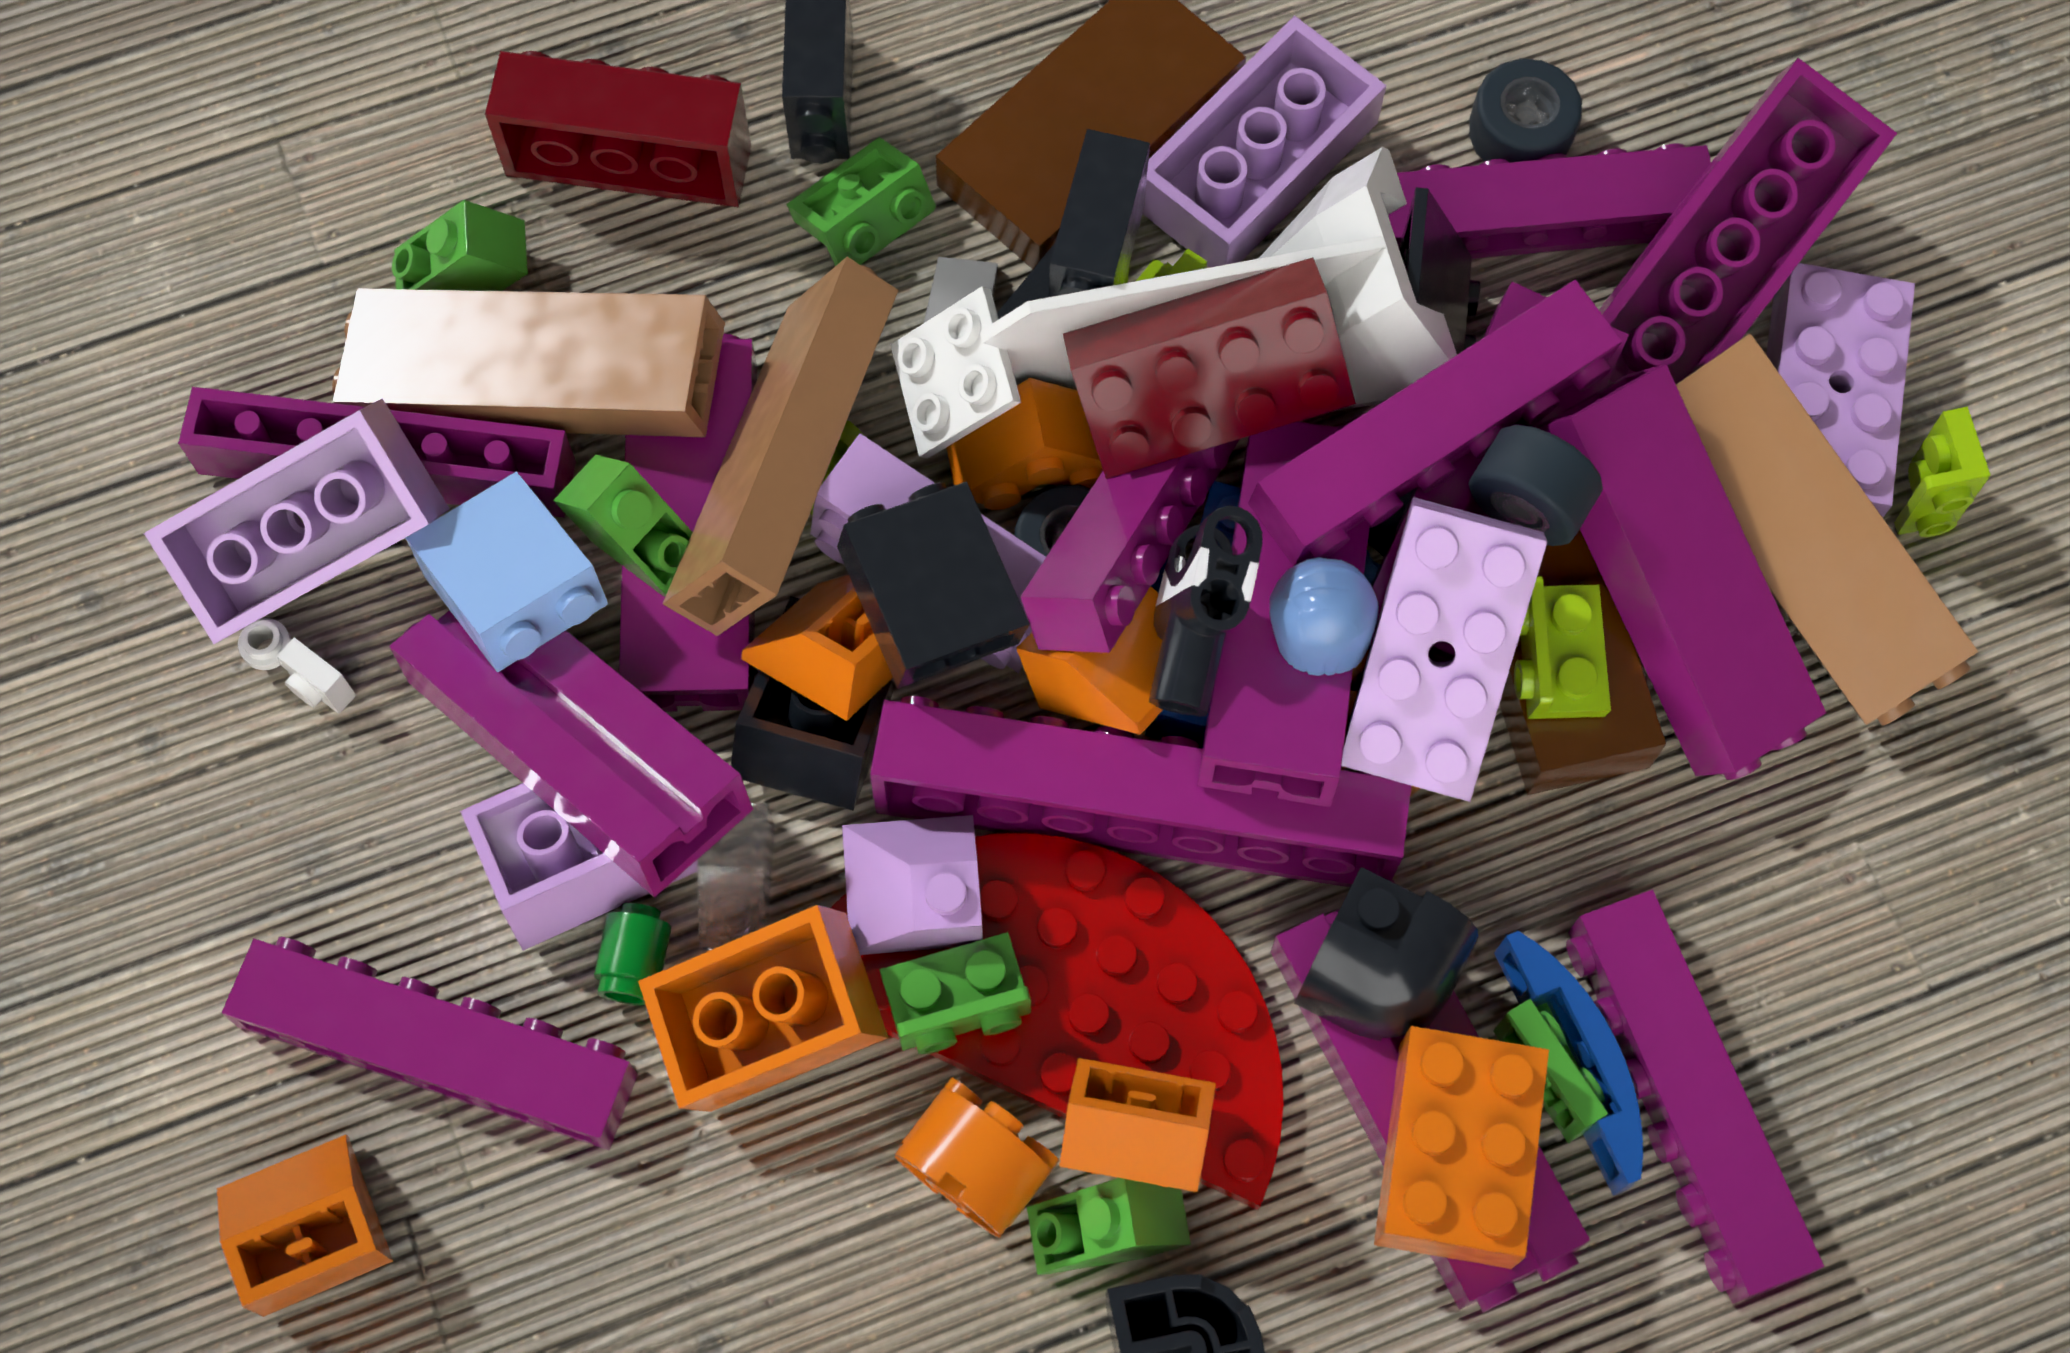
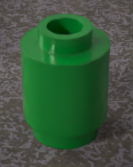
[594,903,672,1005]

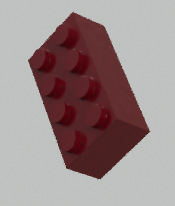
[485,51,751,208]
[1063,257,1356,479]

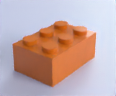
[638,904,889,1112]
[1374,1026,1549,1269]

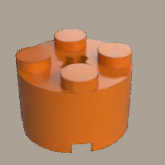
[894,1078,1060,1238]

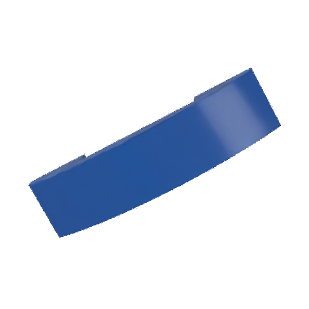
[1494,931,1643,1196]

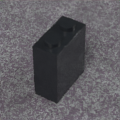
[782,0,853,164]
[1049,129,1150,297]
[837,481,1030,689]

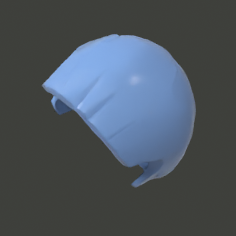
[1269,557,1379,676]

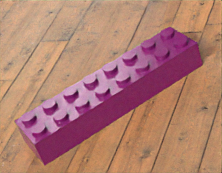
[870,696,1411,888]

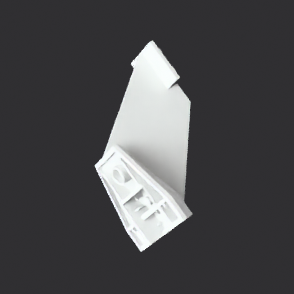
[890,147,1457,459]

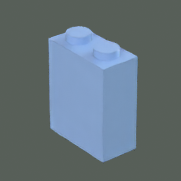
[406,471,608,673]

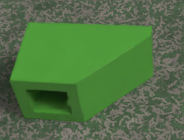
[392,200,528,291]
[553,454,693,597]
[1027,1178,1191,1275]

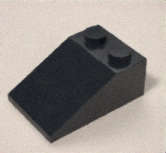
[1399,187,1480,355]
[730,596,895,811]

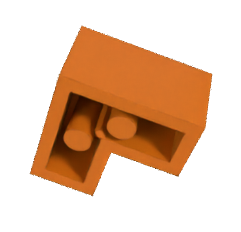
[946,378,1103,510]

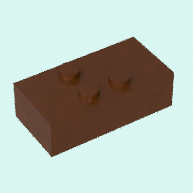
[1499,529,1666,795]

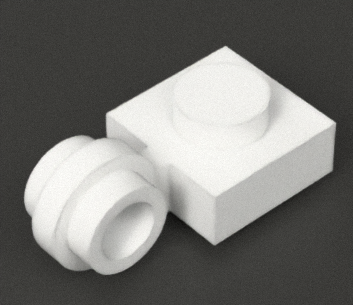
[238,618,356,714]

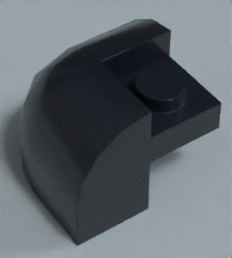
[1294,867,1479,1041]
[1105,1274,1265,1353]

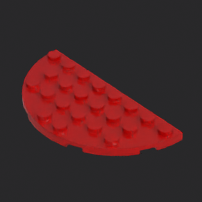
[830,833,1284,1211]

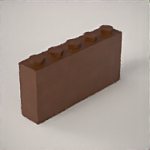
[935,0,1246,269]

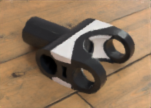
[1148,506,1263,717]

